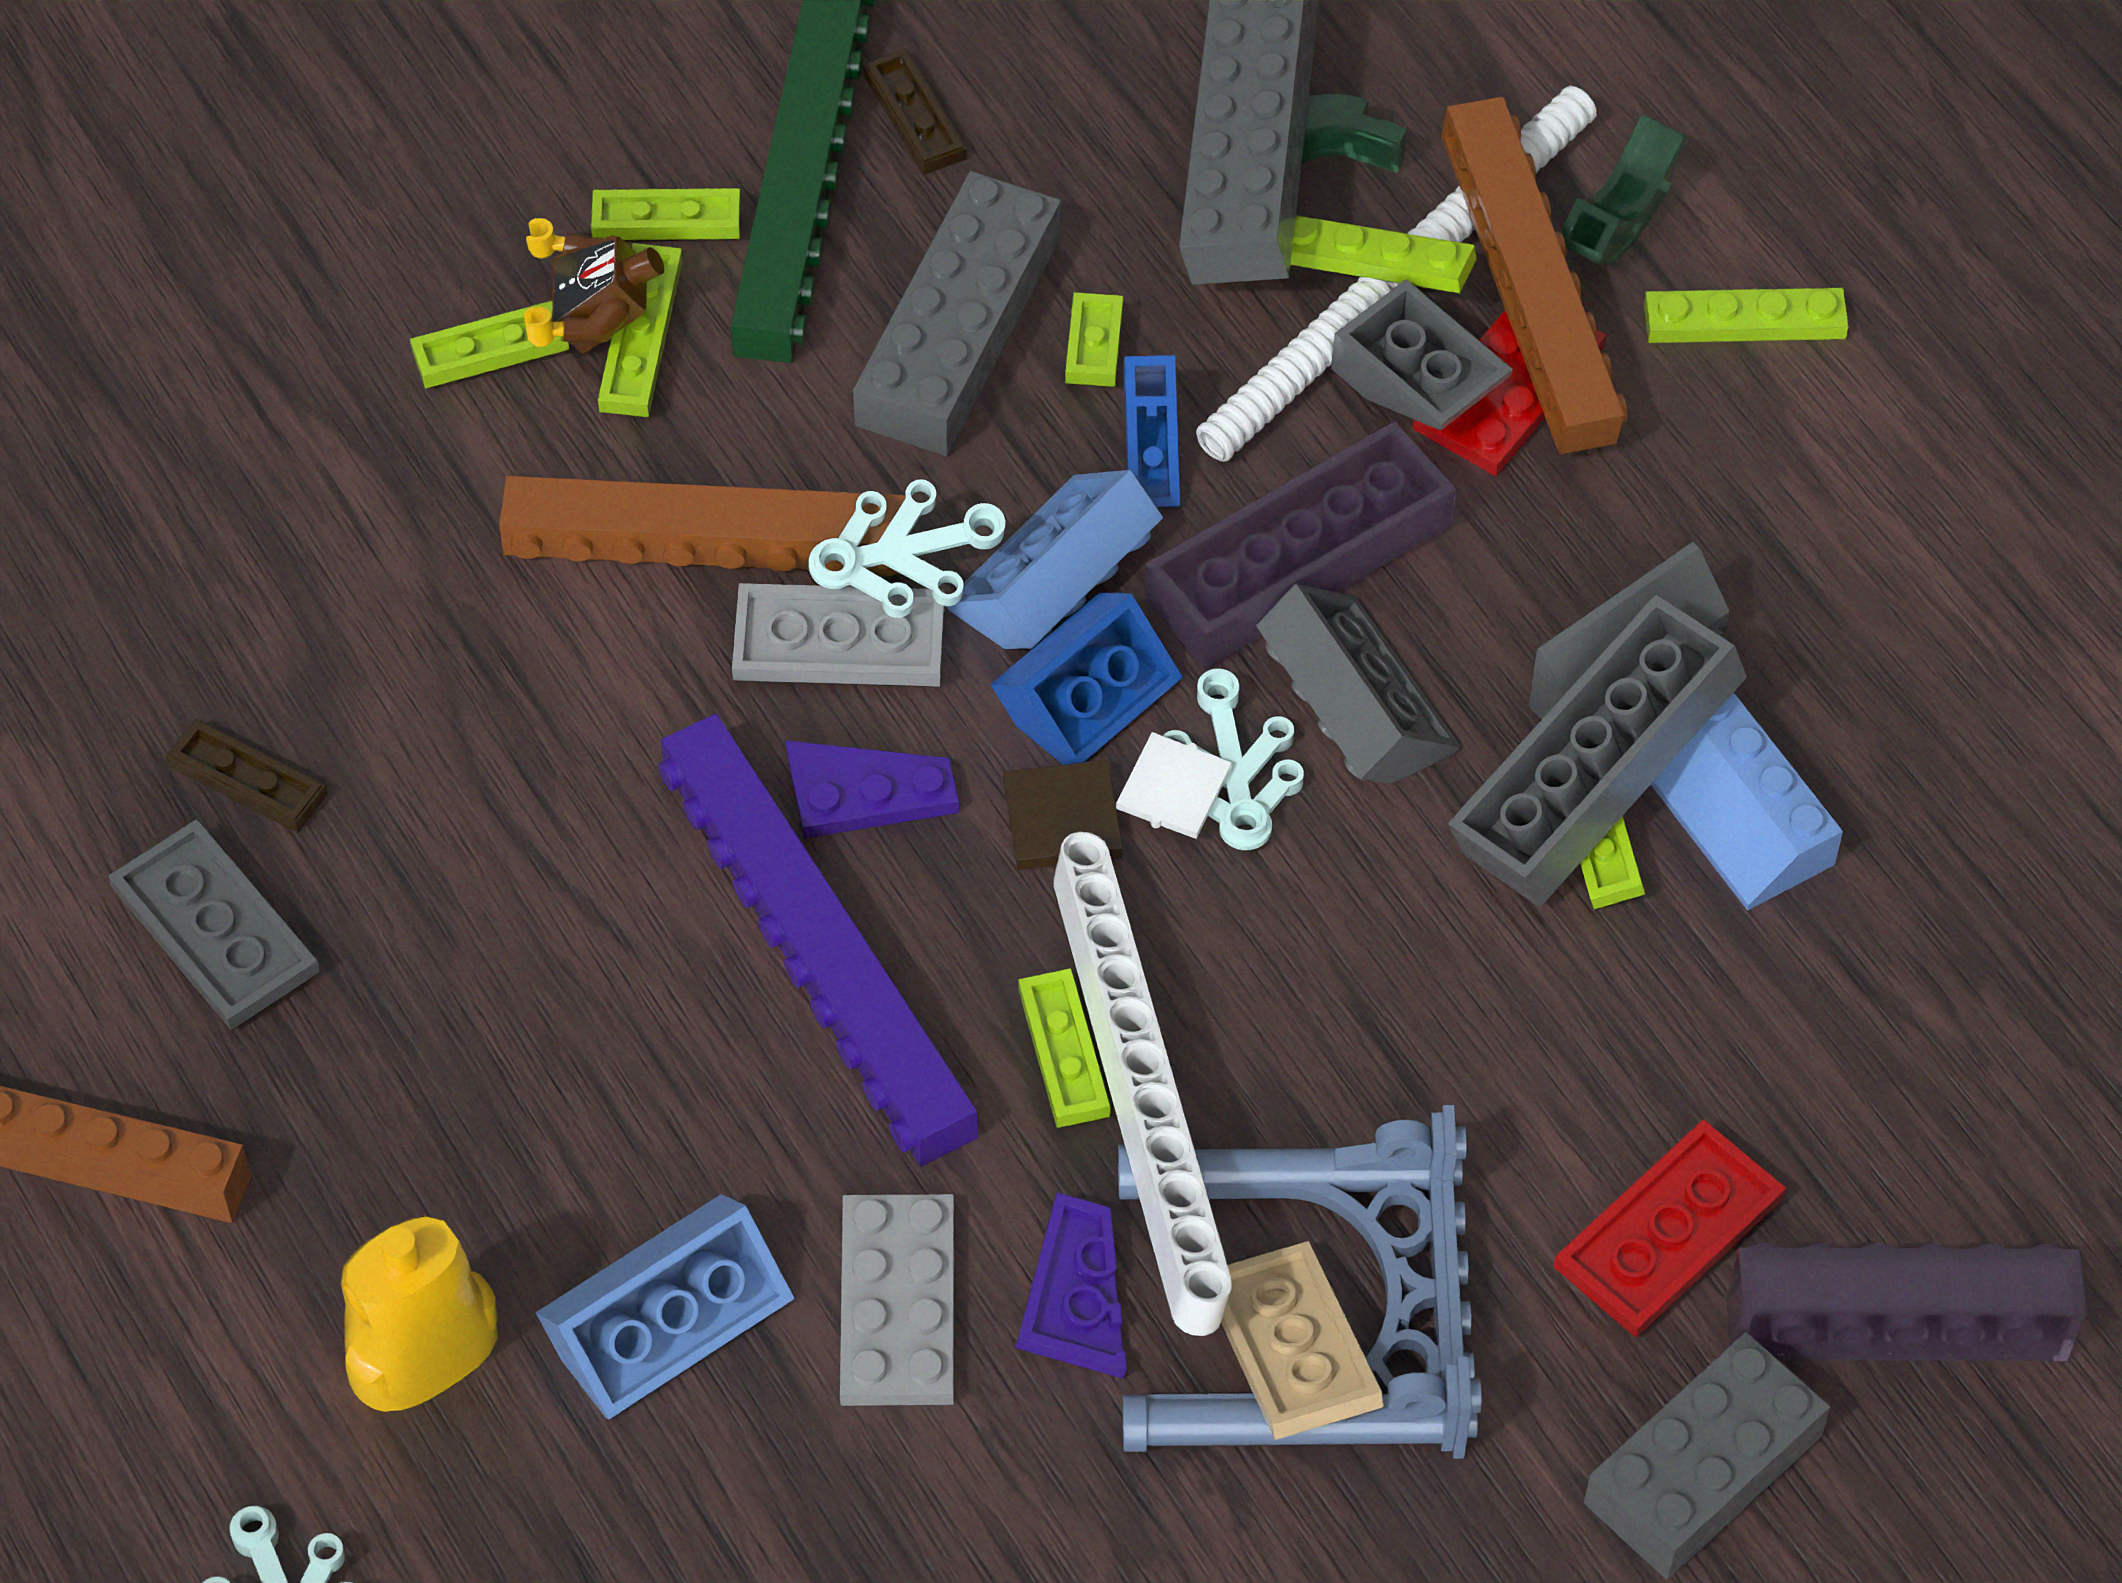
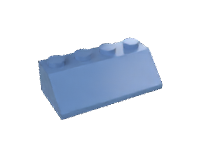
[946,470,1163,650]
[1651,692,1843,911]
[536,1194,794,1419]

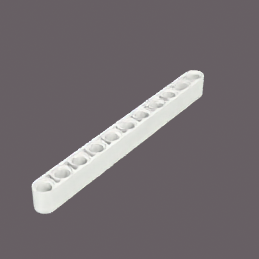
[1054,832,1232,1336]

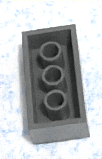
[1584,1332,1831,1580]

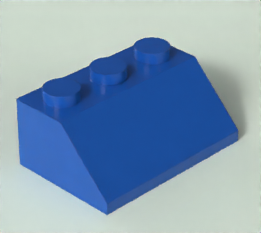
[990,593,1183,765]

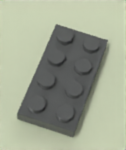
[108,819,320,1030]

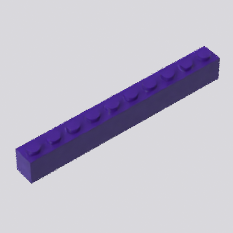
[658,713,978,1167]

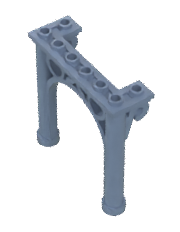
[1118,1105,1481,1459]

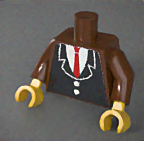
[524,218,665,354]

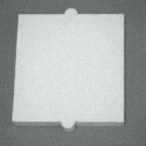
[1116,732,1232,839]

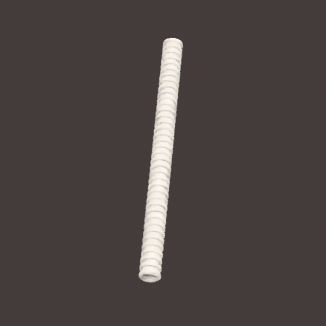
[1196,86,1596,462]

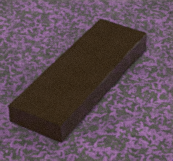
[863,48,967,175]
[166,718,328,833]

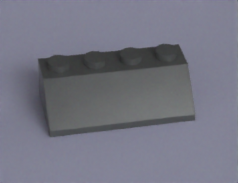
[1529,542,1730,720]
[1256,583,1461,784]

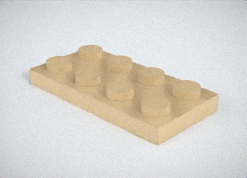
[1221,1241,1383,1440]

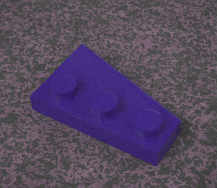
[785,741,959,839]
[1015,1193,1127,1379]

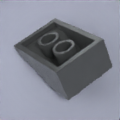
[1331,280,1513,431]

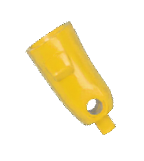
[341,1216,498,1412]

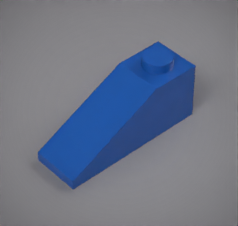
[1123,355,1180,508]

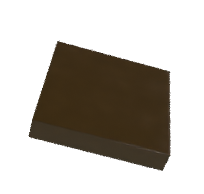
[1003,760,1122,870]

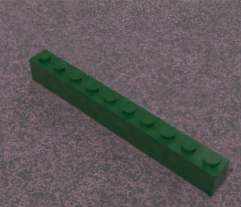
[731,0,877,363]

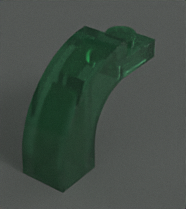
[1301,94,1407,173]
[1560,114,1689,265]

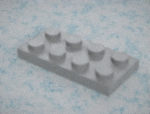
[732,583,945,686]
[840,1194,954,1406]

